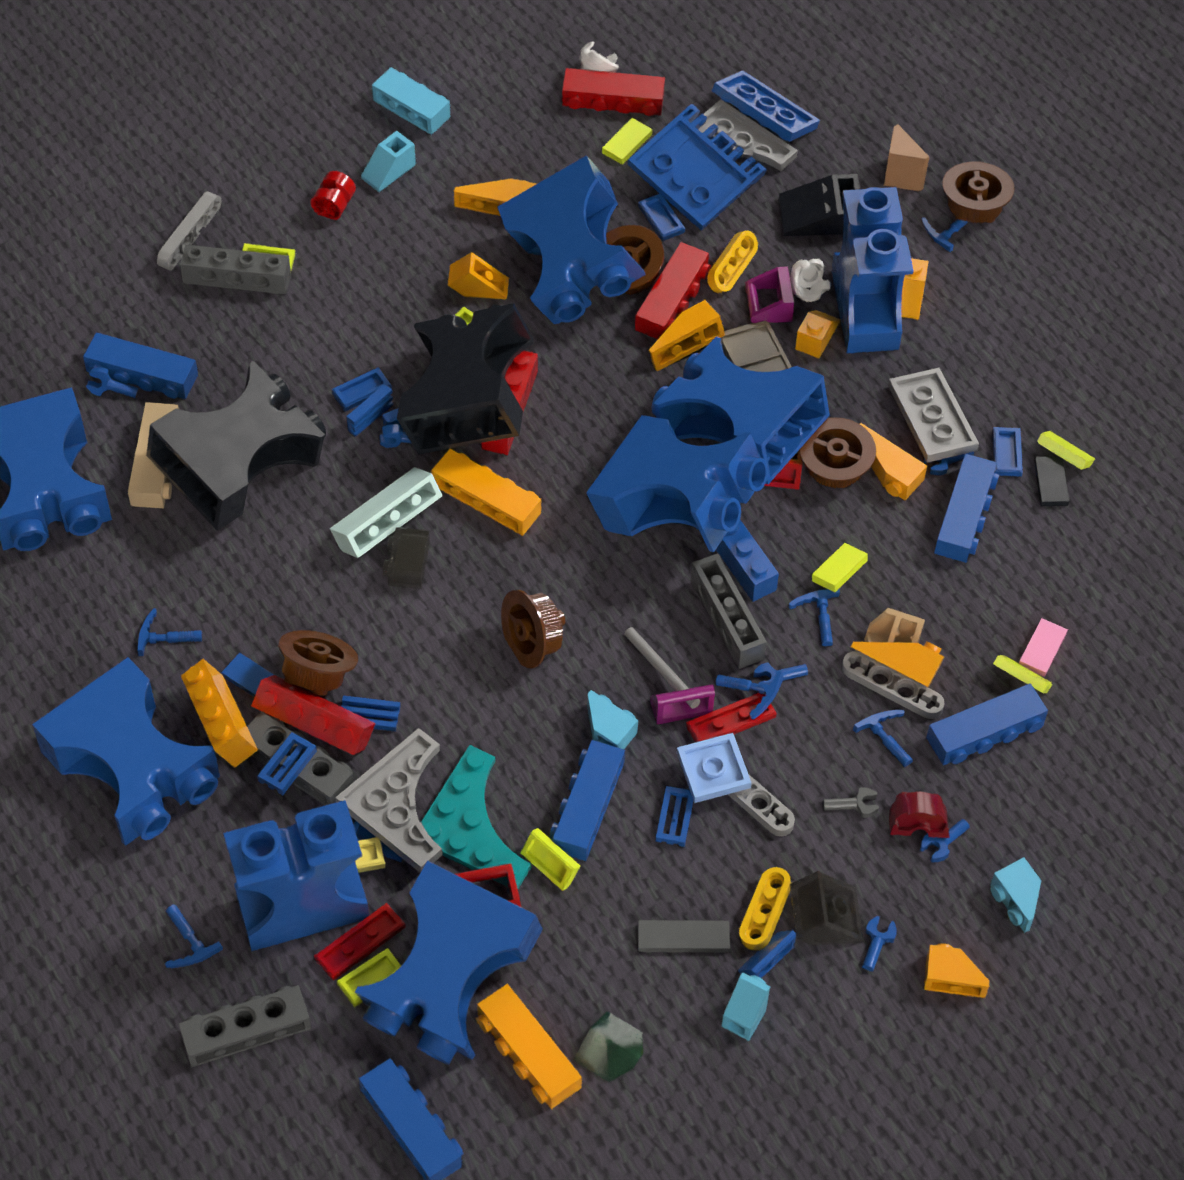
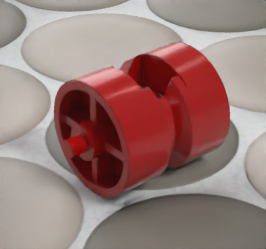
[311,171,356,220]

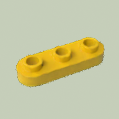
[707,231,758,293]
[739,867,792,950]

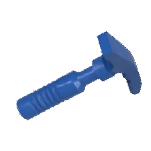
[922,217,968,252]
[789,589,840,646]
[137,608,202,656]
[716,672,784,720]
[853,710,913,767]
[165,904,223,968]

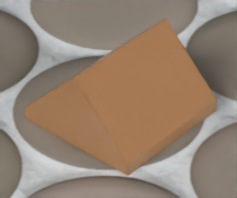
[884,125,929,191]

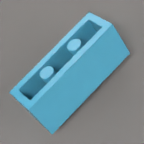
[372,67,450,135]

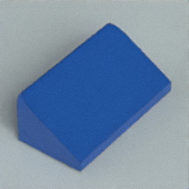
[738,930,796,978]

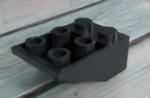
[779,174,860,236]

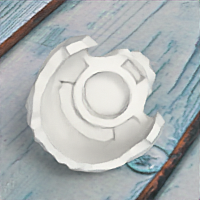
[580,41,619,73]
[790,259,831,302]

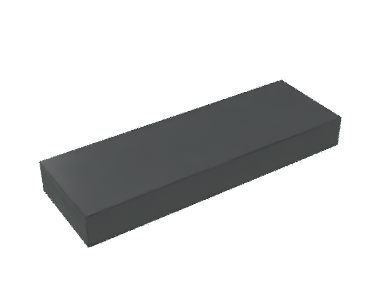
[638,920,730,952]

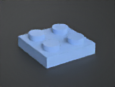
[677,733,751,803]

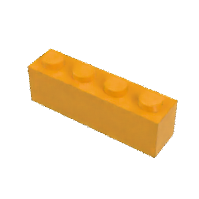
[431,449,541,536]
[181,659,258,767]
[476,984,582,1109]

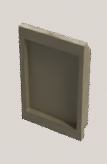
[721,321,792,372]

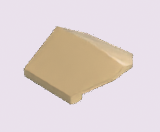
[865,608,925,666]

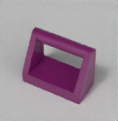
[745,266,794,323]
[650,685,715,725]

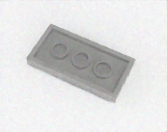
[888,368,979,462]

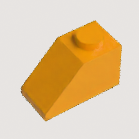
[448,252,509,299]
[901,258,929,320]
[795,310,841,358]
[924,944,989,998]

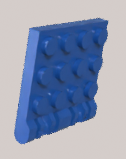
[627,104,767,231]

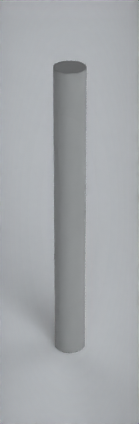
[624,627,700,709]

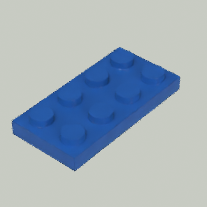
[712,71,820,142]

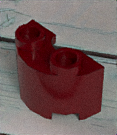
[889,791,950,838]

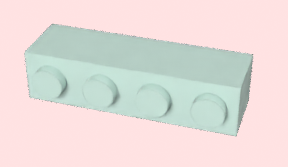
[330,467,442,558]

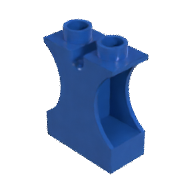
[498,155,646,324]
[831,187,914,353]
[652,336,830,484]
[0,387,112,551]
[586,415,768,552]
[32,657,220,846]
[223,800,369,951]
[355,861,543,1065]

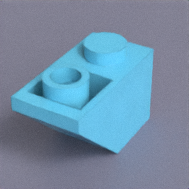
[361,131,416,192]
[587,690,638,749]
[990,857,1041,933]
[722,972,770,1041]

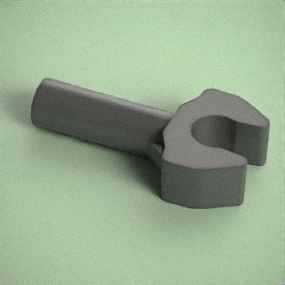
[823,788,879,818]

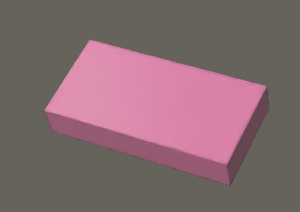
[1019,619,1068,677]

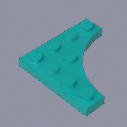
[421,745,531,889]

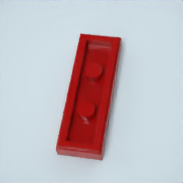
[686,693,777,743]
[314,903,406,981]

